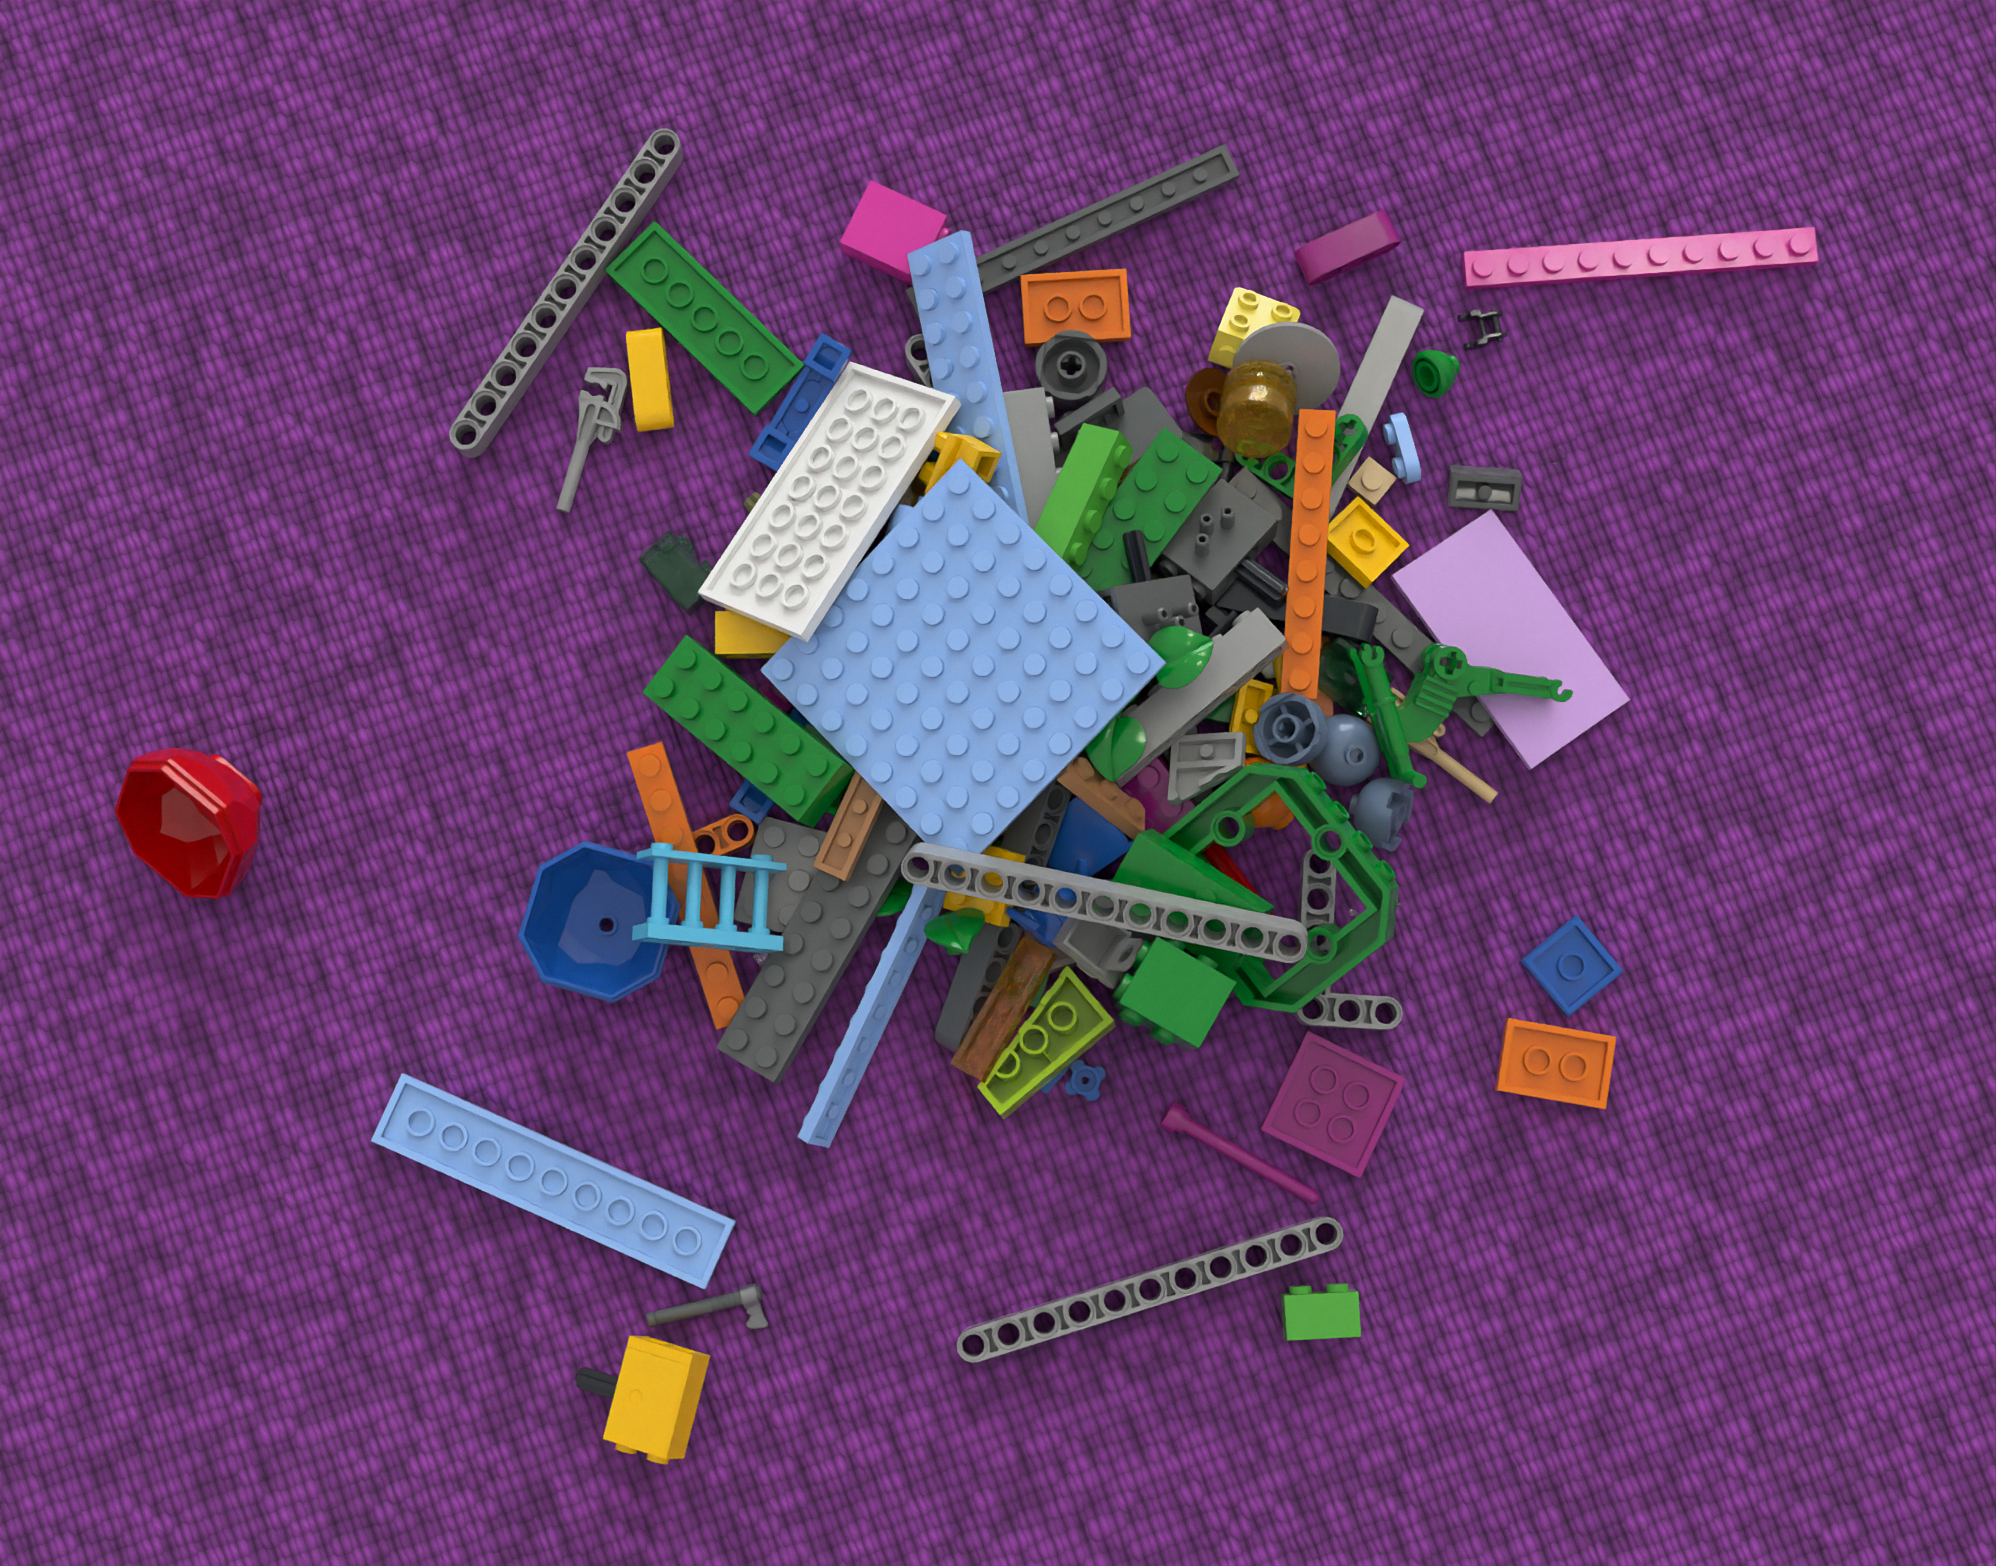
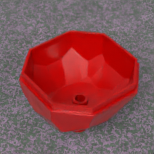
[114,748,262,899]

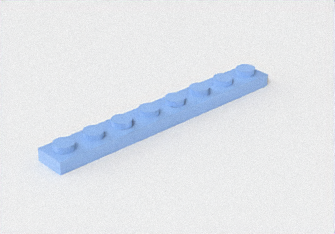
[798,884,947,1148]

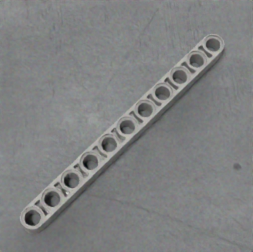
[449,128,684,458]
[901,842,1308,963]
[957,1216,1343,1363]

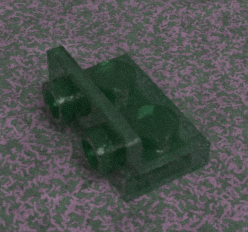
[1318,637,1394,718]

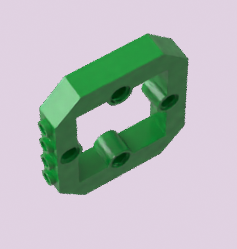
[1162,762,1399,1013]

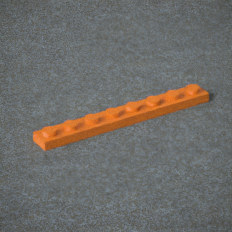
[1281,409,1336,701]
[627,741,745,1030]

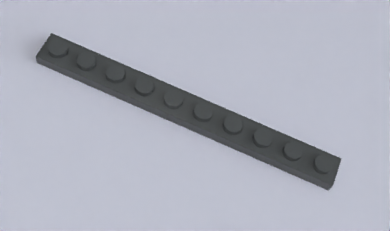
[906,144,1240,324]
[1229,466,1495,739]

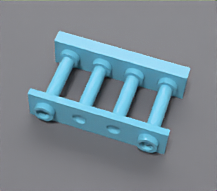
[632,843,787,954]

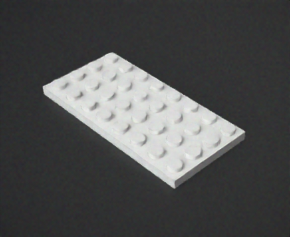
[698,362,962,642]

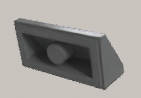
[1447,465,1523,511]

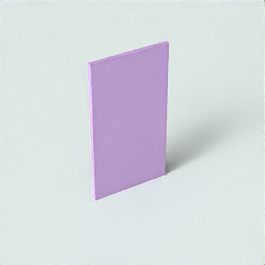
[1390,509,1630,770]

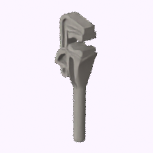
[556,367,629,513]

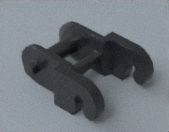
[1457,309,1508,351]

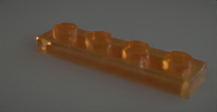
[950,936,1058,1083]

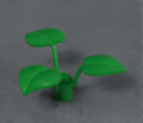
[1085,626,1214,782]
[877,839,1003,955]

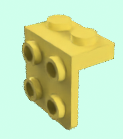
[1208,287,1300,369]

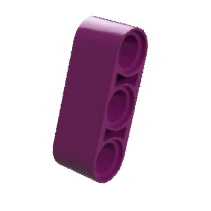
[1294,210,1401,286]

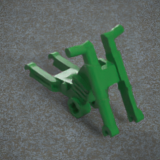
[1347,643,1573,788]

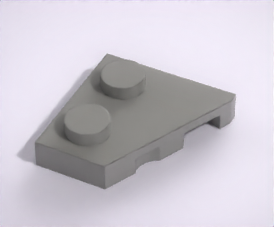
[1167,731,1246,806]

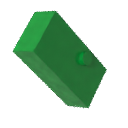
[1105,828,1275,975]

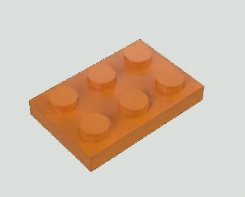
[1020,268,1131,348]
[1495,1018,1616,1109]

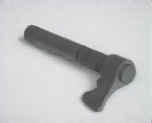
[646,1284,768,1329]

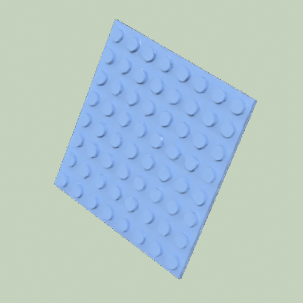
[760,458,1167,877]

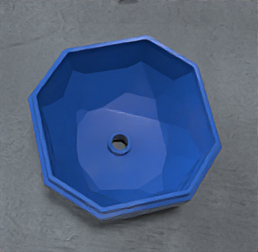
[518,841,681,1003]

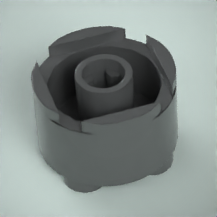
[1035,330,1108,411]

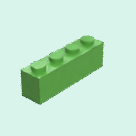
[1034,423,1134,573]

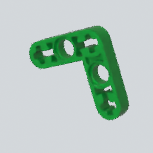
[1235,414,1368,501]

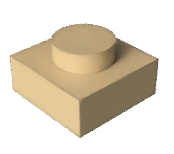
[1346,457,1397,508]

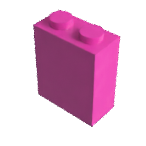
[840,180,951,286]

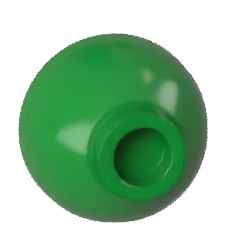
[1412,350,1460,399]

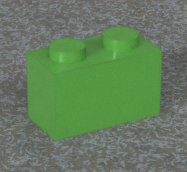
[1281,1283,1361,1341]

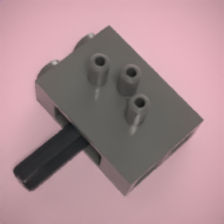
[1157,478,1289,606]
[1096,530,1203,644]

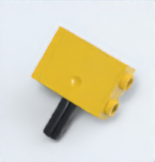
[575,1336,710,1464]

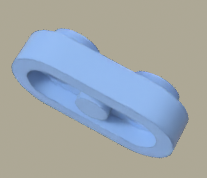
[1382,412,1421,484]

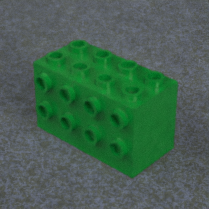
[1112,937,1236,1051]

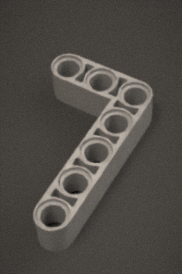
[1294,848,1403,1031]

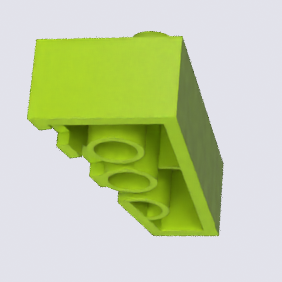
[977,965,1116,1120]

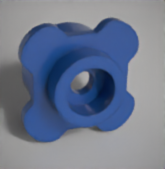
[1065,1060,1106,1101]

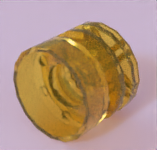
[1217,361,1297,458]

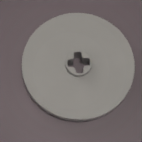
[1232,322,1340,416]

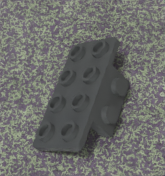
[1053,387,1184,482]

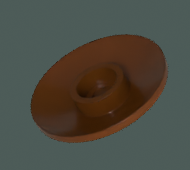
[1185,368,1243,438]

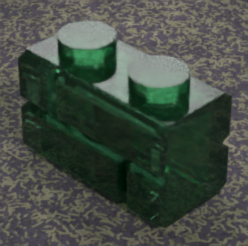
[638,531,714,616]

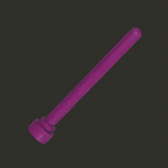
[1159,1100,1320,1204]

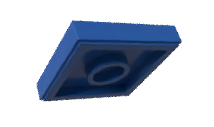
[1519,915,1624,1017]

